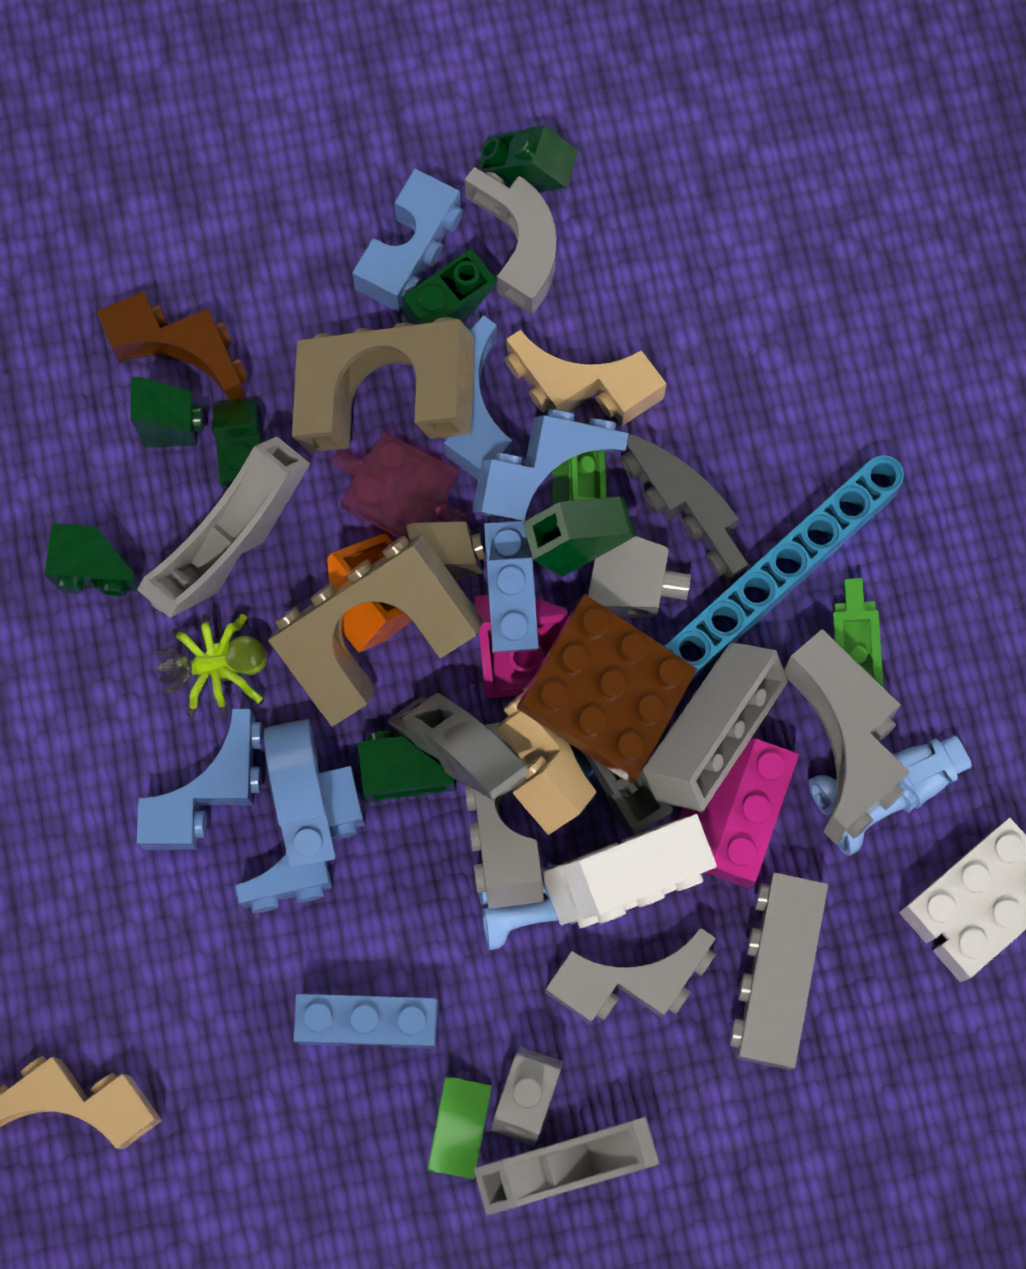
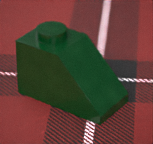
[130,377,204,447]
[357,731,455,803]

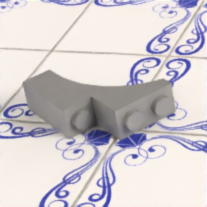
[137,437,310,618]
[784,629,910,845]

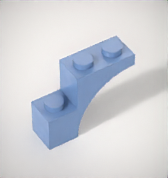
[443,315,512,481]
[472,409,629,521]
[484,521,539,653]
[137,709,263,850]
[235,766,365,913]

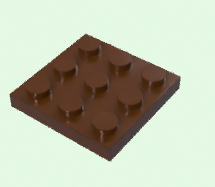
[516,594,697,783]

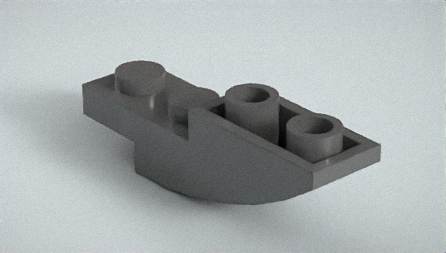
[620,434,748,585]
[387,693,529,800]

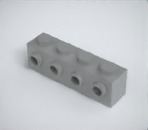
[643,642,788,812]
[730,873,828,1070]

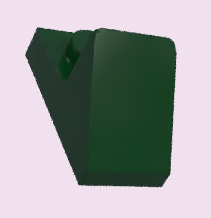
[212,399,261,487]

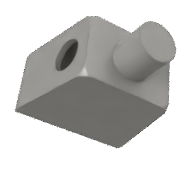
[588,536,691,618]
[491,1046,563,1147]

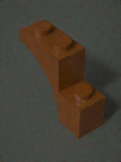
[96,292,248,402]

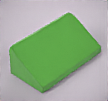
[552,421,606,505]
[428,1076,492,1179]

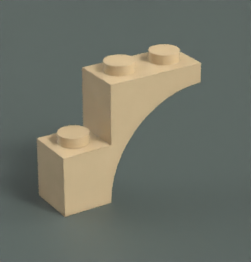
[504,330,667,426]
[496,680,597,835]
[0,1056,162,1149]

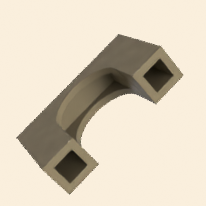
[292,317,475,453]
[268,533,484,727]

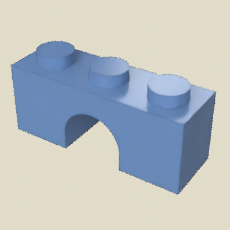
[352,169,463,312]
[294,994,438,1049]

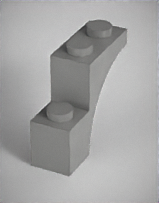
[545,928,717,1024]
[474,1117,659,1215]

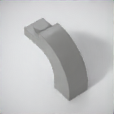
[465,167,557,315]

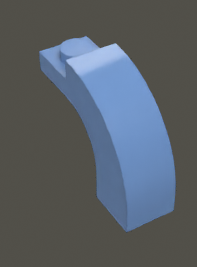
[264,718,336,869]

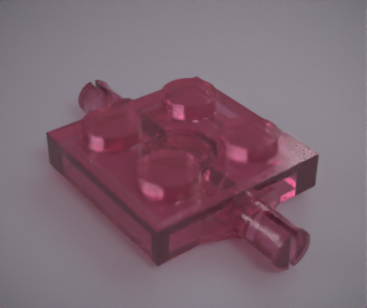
[331,431,470,541]

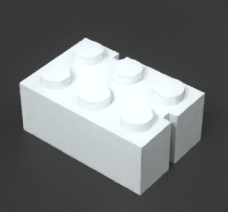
[541,814,717,928]
[899,818,1026,982]

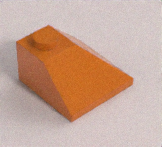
[327,533,412,653]

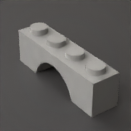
[465,723,544,909]

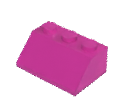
[678,738,799,889]

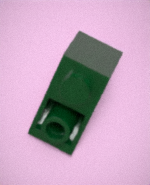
[477,125,578,193]
[402,249,497,325]
[523,497,635,577]
[44,523,140,597]

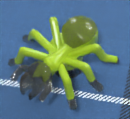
[156,613,268,719]

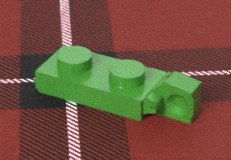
[833,578,884,688]

